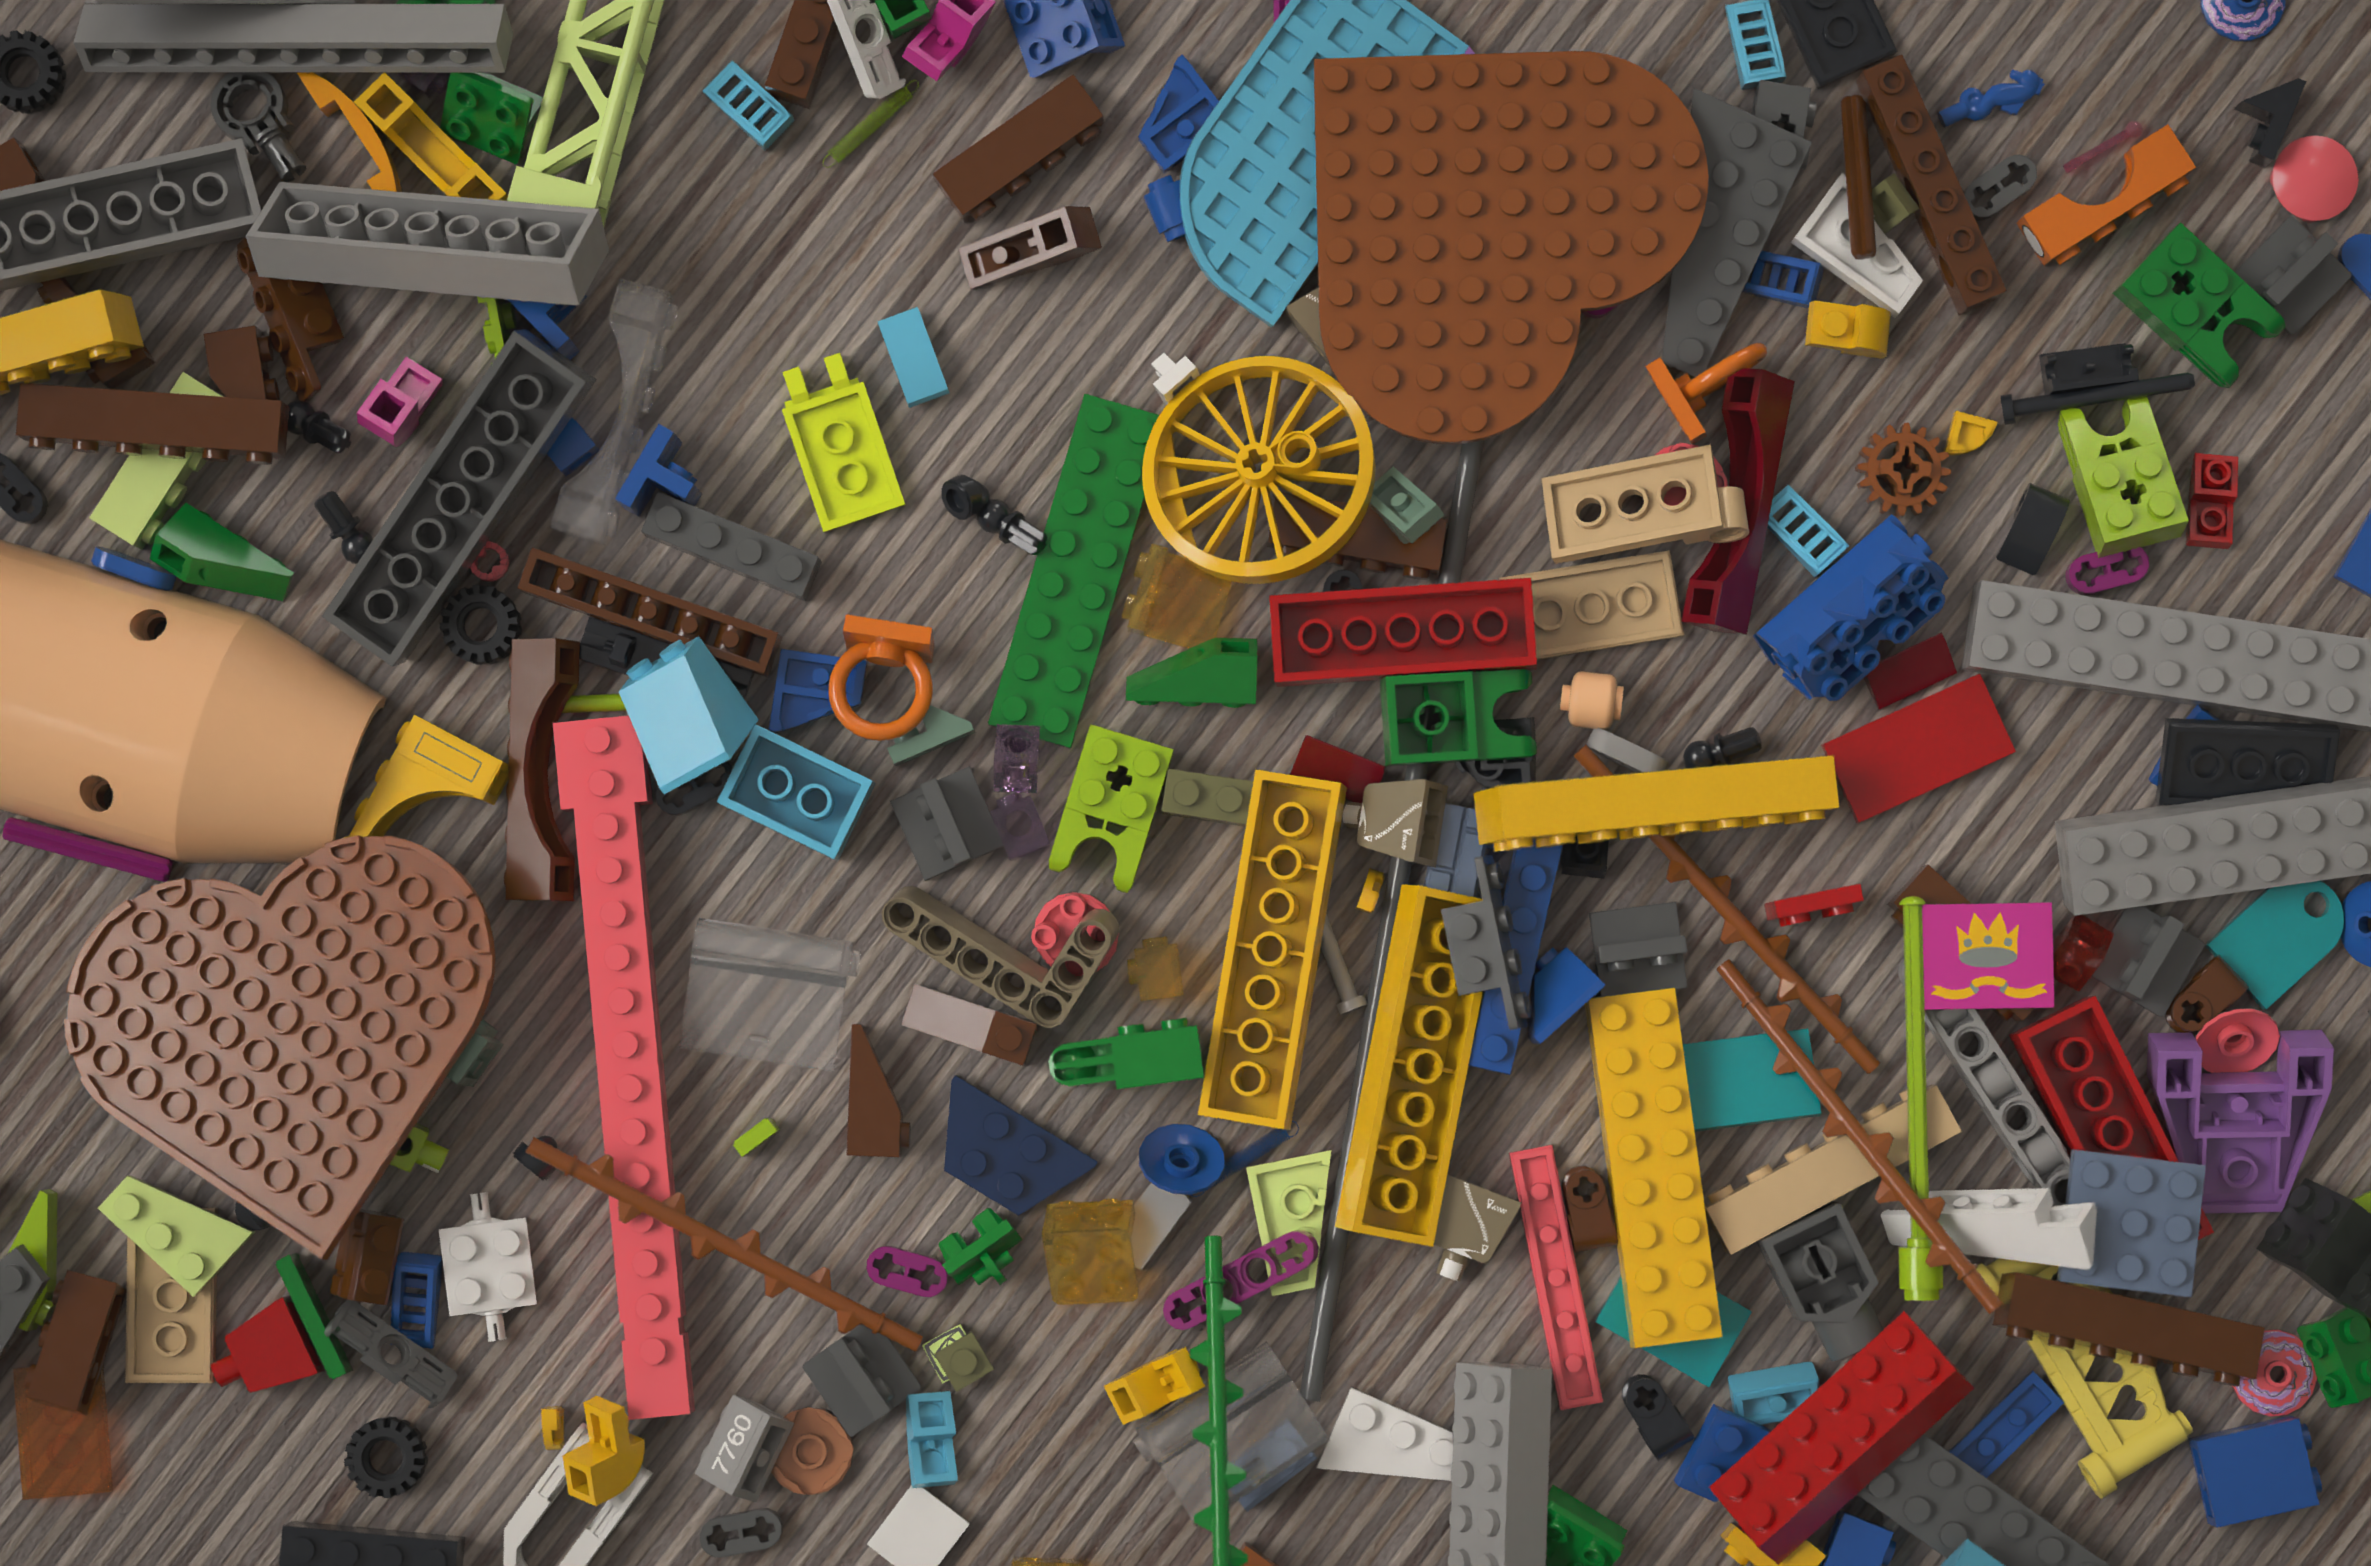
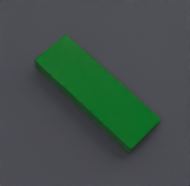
[275,1253,353,1380]

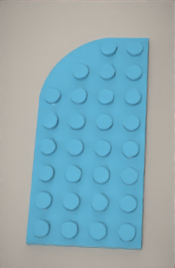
[1179,0,1469,327]

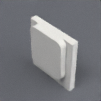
[867,1485,970,1566]

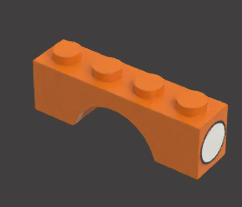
[2016,124,2196,266]

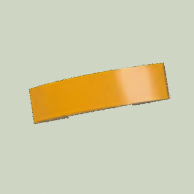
[297,72,402,192]

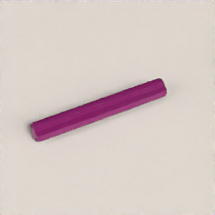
[2,817,173,882]

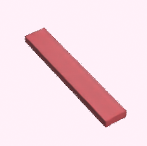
[1509,1145,1603,1411]

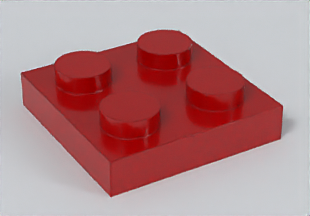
[1764,884,1864,927]

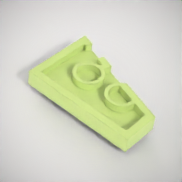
[1246,1150,1331,1296]
[98,1176,256,1297]

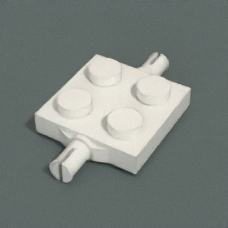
[439,1192,537,1342]

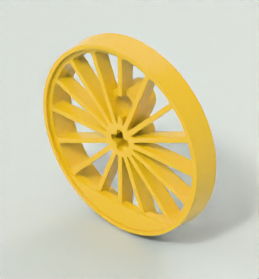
[1142,356,1375,584]

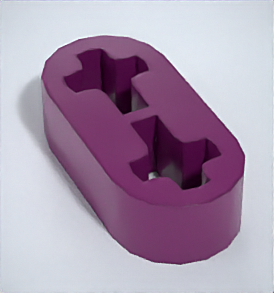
[2065,547,2149,595]
[866,1246,948,1297]

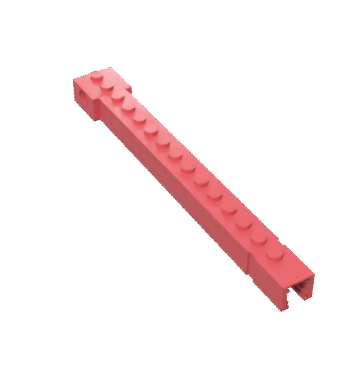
[553,716,695,1420]

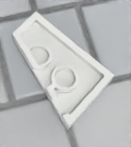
[1791,172,1923,318]
[1316,1387,1453,1481]

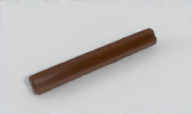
[1841,95,1876,260]

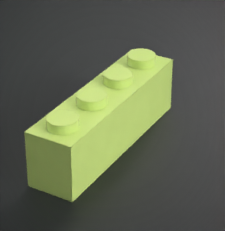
[89,372,223,550]

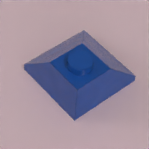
[1528,947,1605,1045]

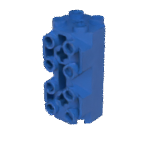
[1753,514,1949,701]

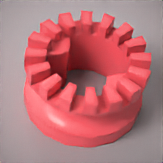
[470,541,509,582]

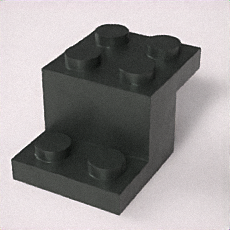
[2256,1178,2371,1319]

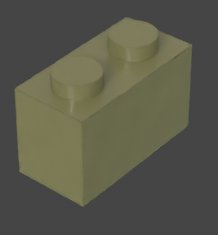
[1161,769,1253,827]

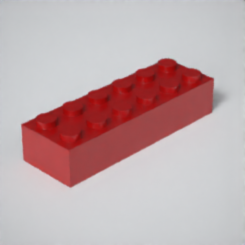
[1269,578,1537,687]
[2009,996,2214,1240]
[1709,1311,1974,1565]

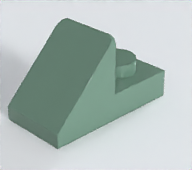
[1369,466,1444,544]
[887,705,976,767]

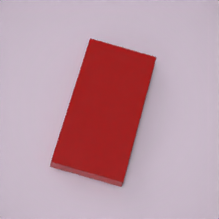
[1821,673,2016,823]

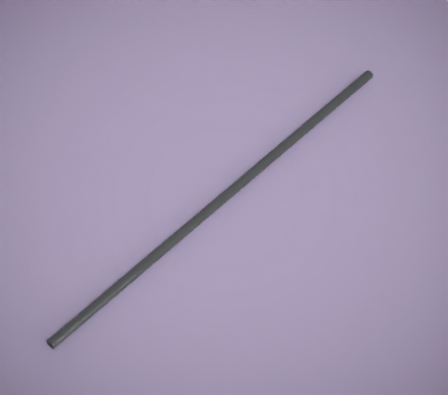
[1299,440,1484,1402]

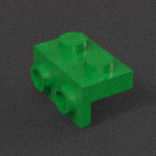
[2297,1307,2371,1408]

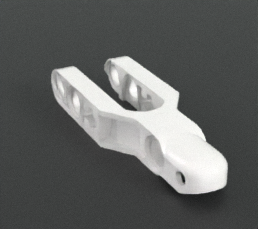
[504,1422,653,1566]

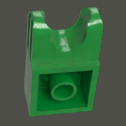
[2113,222,2285,388]
[1380,669,1537,767]
[1049,1018,1204,1089]

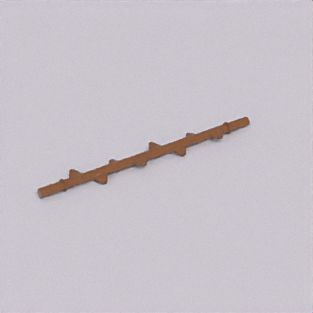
[1573,744,1881,1074]
[1716,959,2003,1315]
[525,1137,923,1352]

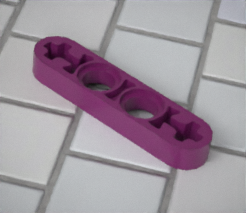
[1163,1230,1319,1330]

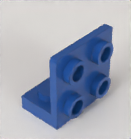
[1004,0,1125,78]

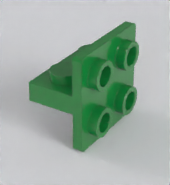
[440,73,543,164]
[1546,1485,1628,1566]

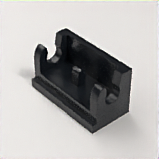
[2039,343,2139,395]

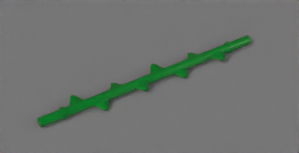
[1190,1235,1248,1566]

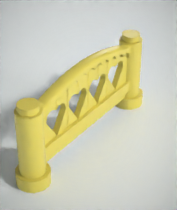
[1976,1259,2193,1499]

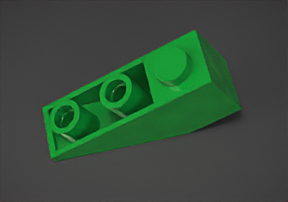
[150,503,294,601]
[1126,638,1257,708]

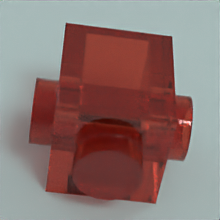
[2053,915,2114,992]

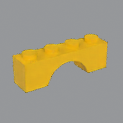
[354,72,508,201]

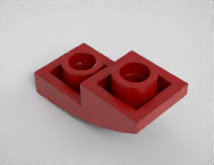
[2186,453,2238,549]

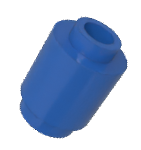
[1143,175,1185,242]

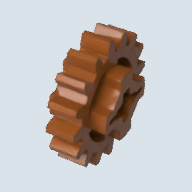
[1855,423,1951,518]

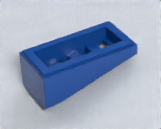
[1742,251,1824,309]
[391,1252,443,1349]

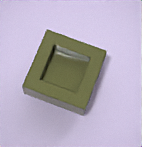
[1872,173,1919,234]
[934,1331,995,1392]

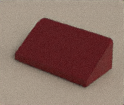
[1863,632,1957,710]
[1290,735,1386,803]

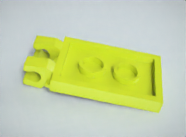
[781,353,906,532]

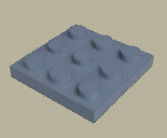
[2057,1149,2206,1297]

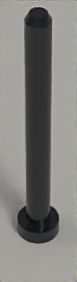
[2001,372,2195,425]

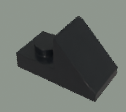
[2234,78,2307,168]

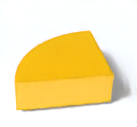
[1944,411,1998,455]
[1355,868,1385,914]
[541,1406,565,1450]

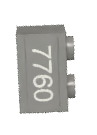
[694,1394,794,1502]

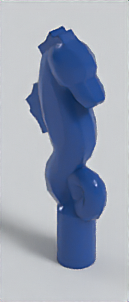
[1937,70,2045,128]

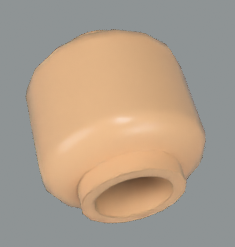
[1560,671,1624,730]

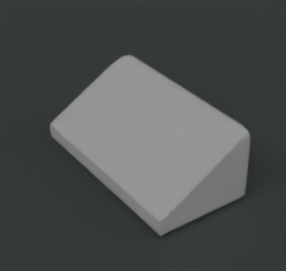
[1106,1183,1193,1271]

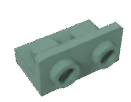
[447,1019,504,1087]

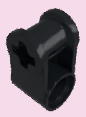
[1622,1374,1695,1461]

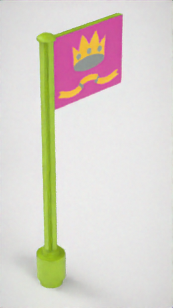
[1898,896,2055,1301]

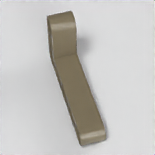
[882,886,1119,1028]

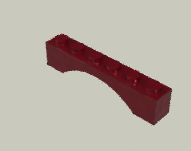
[1681,368,1795,635]

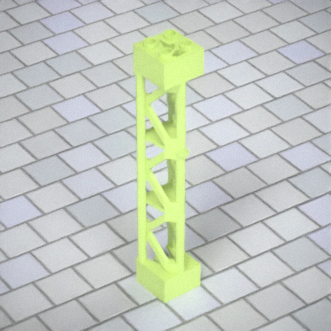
[507,0,665,226]

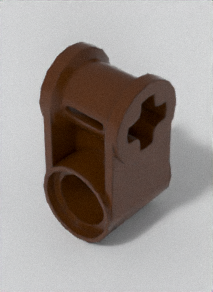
[2165,955,2249,1033]
[1562,1166,1618,1253]

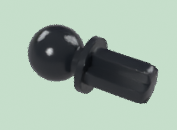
[288,400,351,453]
[314,491,373,564]
[977,499,1047,555]
[1683,727,1762,769]

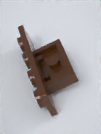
[237,236,344,402]

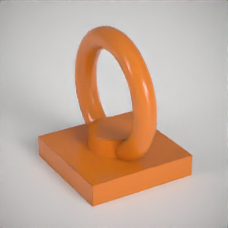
[1645,343,1767,445]
[828,614,935,741]

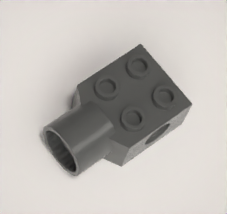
[1756,1202,1884,1361]

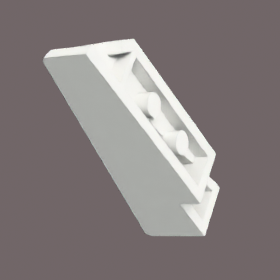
[1881,1188,2097,1270]

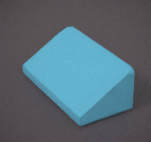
[1728,1362,1820,1425]

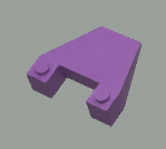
[2147,1030,2334,1214]

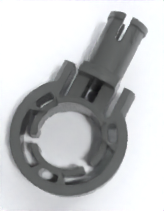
[211,72,306,182]

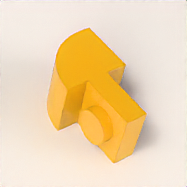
[1805,300,1891,359]

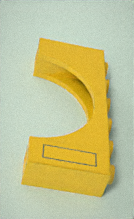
[343,715,509,838]

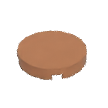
[771,1407,854,1495]

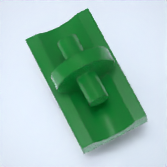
[938,1208,1023,1286]

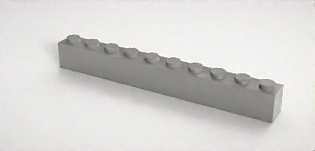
[73,4,513,73]

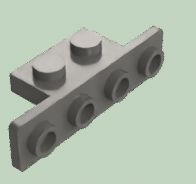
[1441,855,1531,1030]

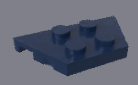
[944,1075,1098,1216]

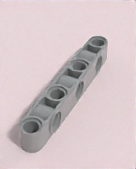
[1898,958,2070,1206]

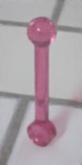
[2062,121,2143,173]

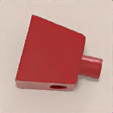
[211,1296,325,1393]

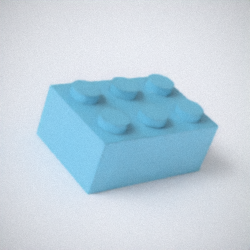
[717,724,876,861]

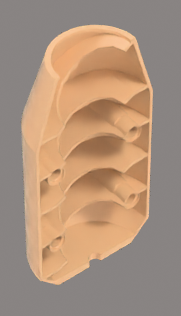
[0,540,386,863]

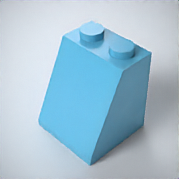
[618,636,759,794]

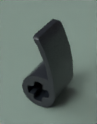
[1996,483,2070,575]

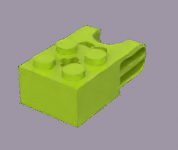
[2058,396,2189,558]
[1049,724,1174,893]

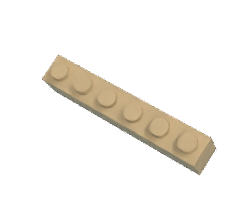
[1705,1085,1962,1255]

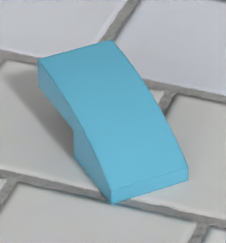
[877,307,949,408]
[906,1391,958,1488]

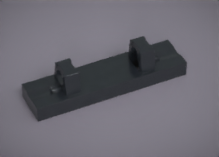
[579,616,754,700]

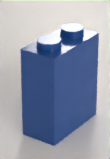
[2188,1415,2322,1528]

